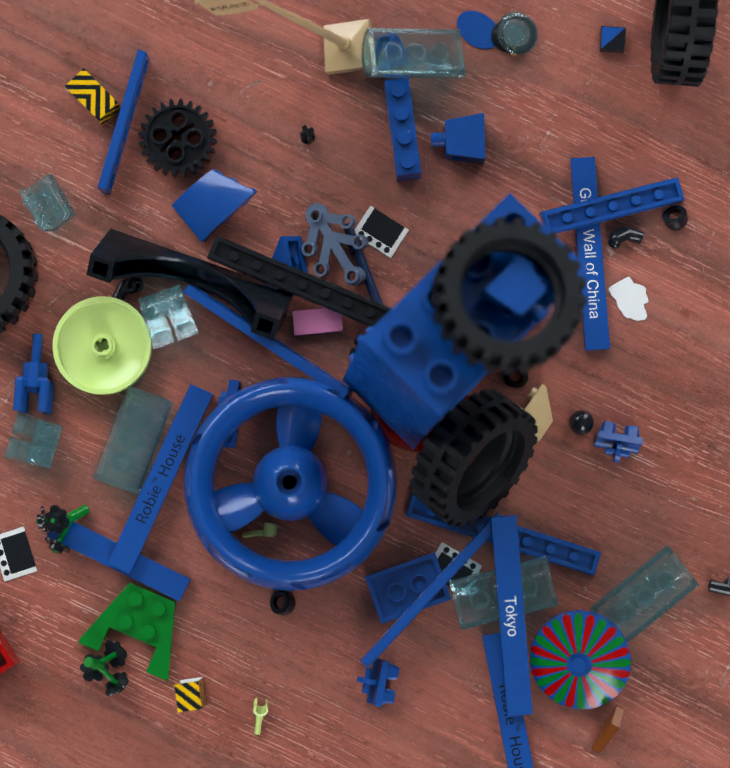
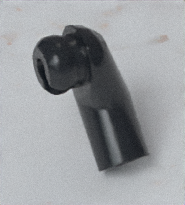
[608,227,644,249]
[112,277,144,301]

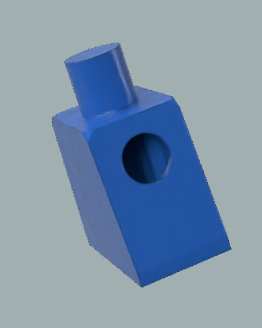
[430,113,485,164]
[480,254,549,324]

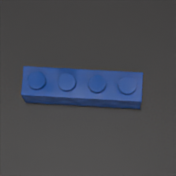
[384,77,421,182]

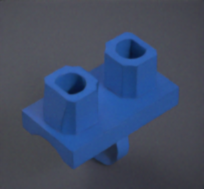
[594,421,643,463]
[356,658,399,707]

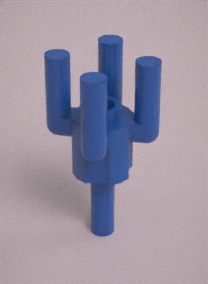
[13,334,54,414]

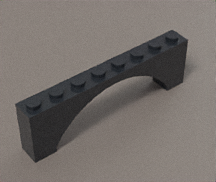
[86,228,293,340]

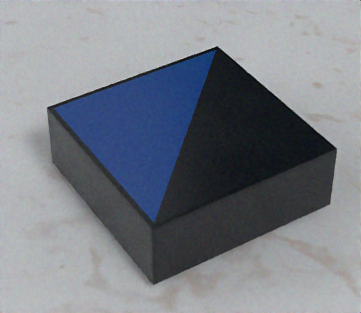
[599,26,626,53]

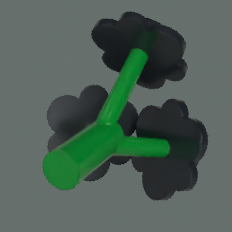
[36,504,90,554]
[80,641,129,697]

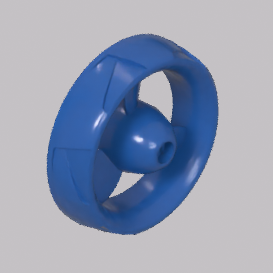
[184,377,397,591]

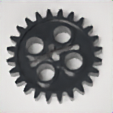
[138,99,217,178]

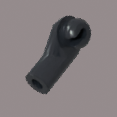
[708,576,730,596]

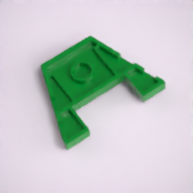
[78,582,176,681]

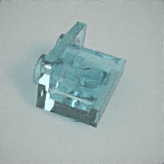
[19,174,76,232]

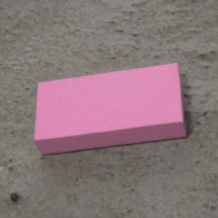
[292,308,343,336]

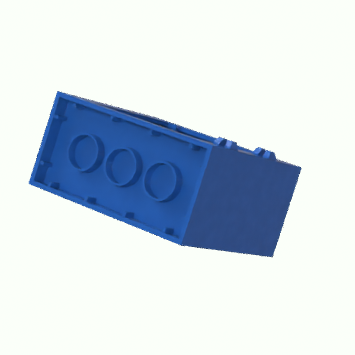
[342,193,588,450]

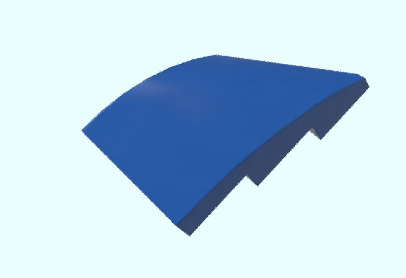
[171,169,257,242]

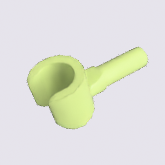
[242,523,278,538]
[253,698,268,735]

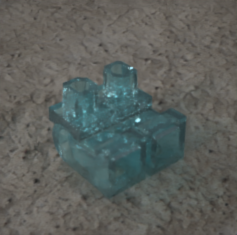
[138,285,199,349]
[4,412,63,469]

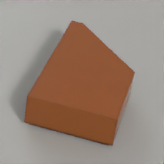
[591,706,625,753]

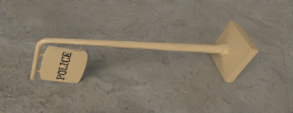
[194,0,374,75]

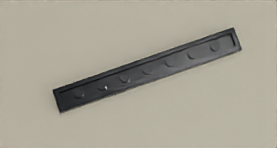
[207,235,392,327]

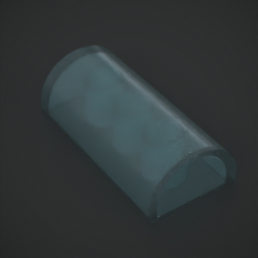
[361,28,466,79]
[93,386,173,494]
[589,545,699,642]
[449,556,558,630]

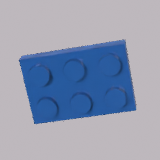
[365,552,451,624]

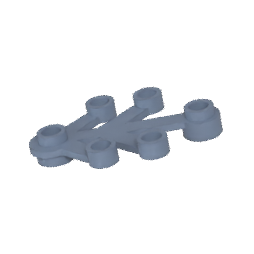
[301,203,368,286]

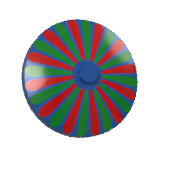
[530,610,631,709]

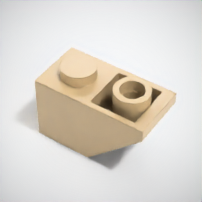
[520,384,553,442]

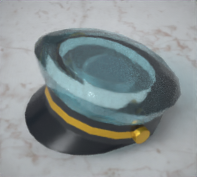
[491,12,538,55]

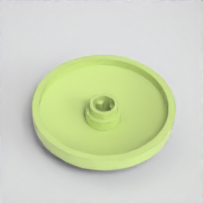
[53,296,152,395]

